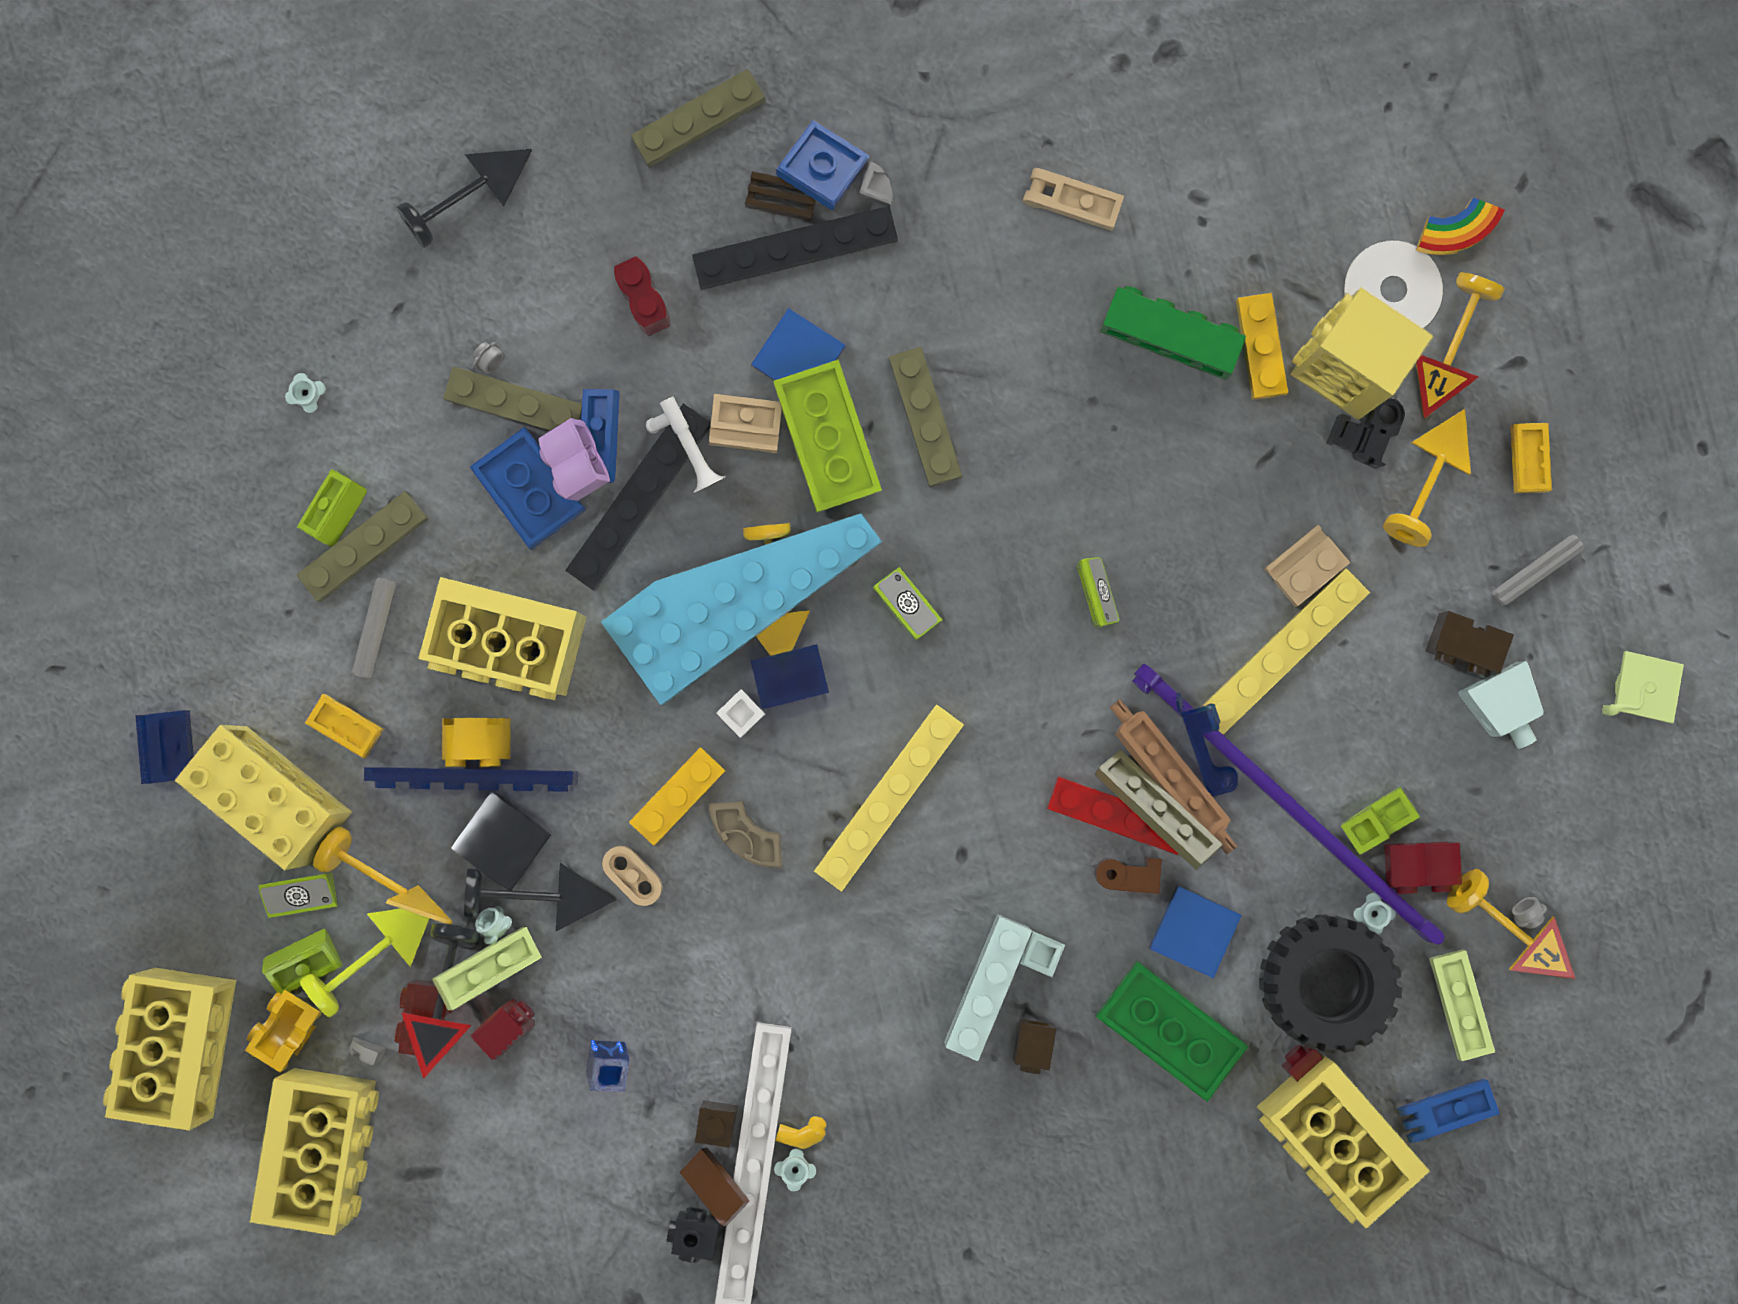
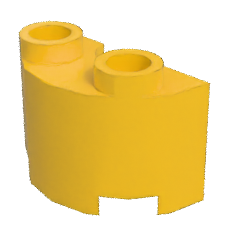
[442,718,511,767]
[245,989,321,1073]

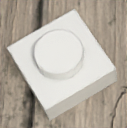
[717,689,765,738]

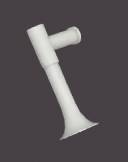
[646,397,726,493]

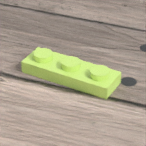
[432,927,542,1010]
[1429,949,1495,1061]

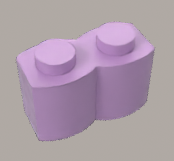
[539,418,610,501]

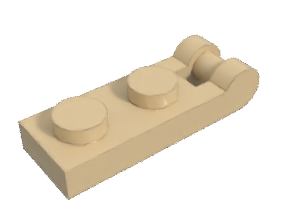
[1023,168,1124,231]

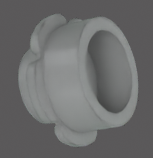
[473,342,504,374]
[1512,897,1547,929]

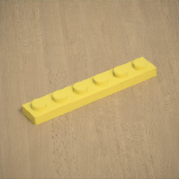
[1197,568,1370,735]
[814,704,964,892]

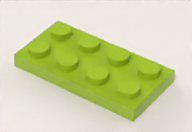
[773,359,882,513]

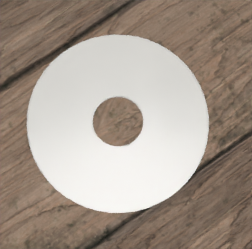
[1345,241,1443,328]

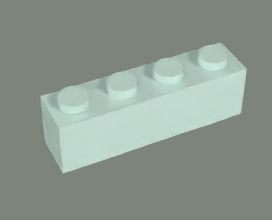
[944,914,1032,1061]

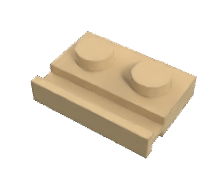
[708,394,782,453]
[1264,524,1350,607]

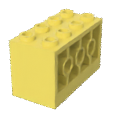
[1290,287,1433,420]
[419,577,587,700]
[175,725,352,870]
[103,968,236,1131]
[1257,1052,1430,1228]
[250,1068,379,1236]

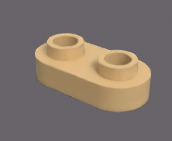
[602,846,663,906]

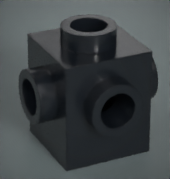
[667,1207,720,1263]

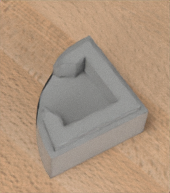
[859,161,893,207]
[349,1037,386,1065]

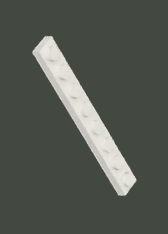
[715,1022,792,1304]

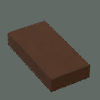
[679,1147,750,1227]

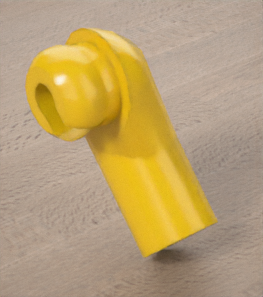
[775,1116,827,1149]

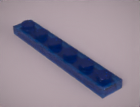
[364,767,578,792]

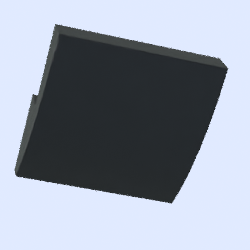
[451,792,551,891]

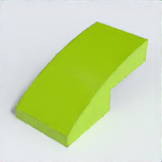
[1341,786,1420,855]

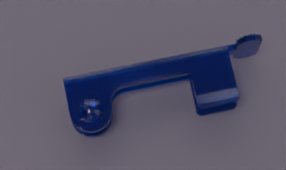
[1176,693,1238,797]

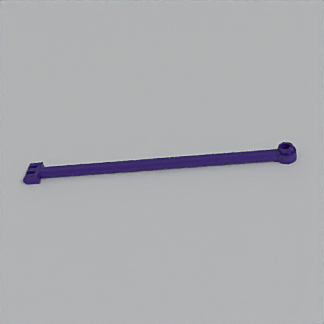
[1132,664,1445,944]

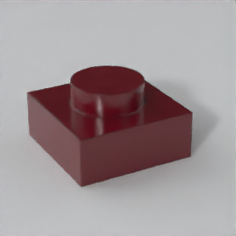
[1281,1044,1323,1082]

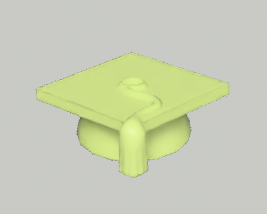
[1602,651,1684,724]

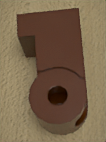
[1094,856,1162,894]

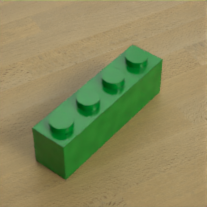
[1099,286,1246,380]

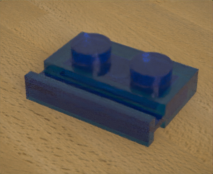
[750,644,829,710]
[135,710,194,784]

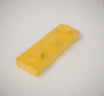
[1236,293,1288,400]
[629,747,726,846]

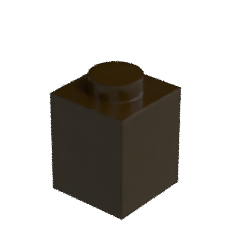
[1013,1018,1057,1074]
[695,1100,738,1148]

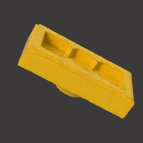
[1510,423,1552,494]
[305,694,384,758]

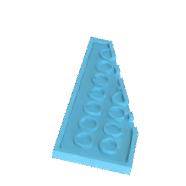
[601,514,883,705]

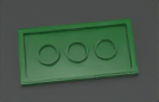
[1095,961,1249,1102]

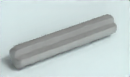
[1492,535,1584,606]
[352,578,396,679]

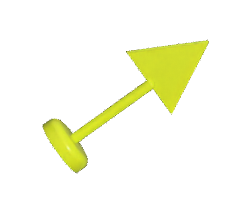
[300,908,430,1018]

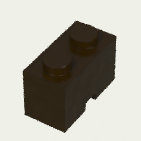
[1425,611,1514,679]

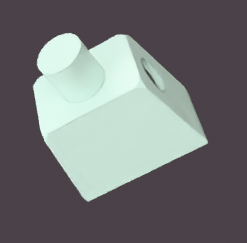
[1458,661,1544,749]

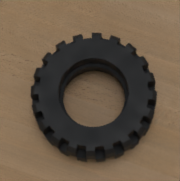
[1259,914,1402,1054]

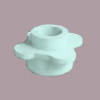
[285,373,326,413]
[1353,893,1396,935]
[475,906,512,945]
[774,1149,816,1191]

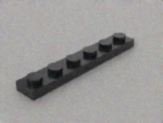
[692,206,898,290]
[565,403,711,591]

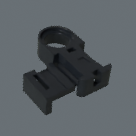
[1326,398,1405,469]

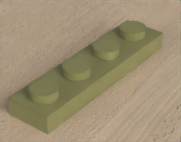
[631,69,766,168]
[889,347,962,488]
[443,366,582,431]
[296,491,429,603]
[1095,749,1223,871]

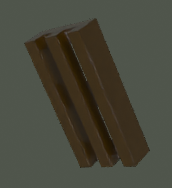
[745,171,816,221]

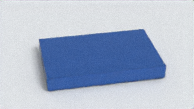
[470,427,586,550]

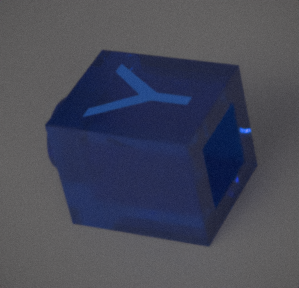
[586,1040,630,1092]

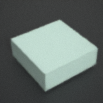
[1019,931,1065,977]

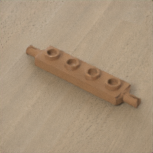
[1109,699,1238,855]

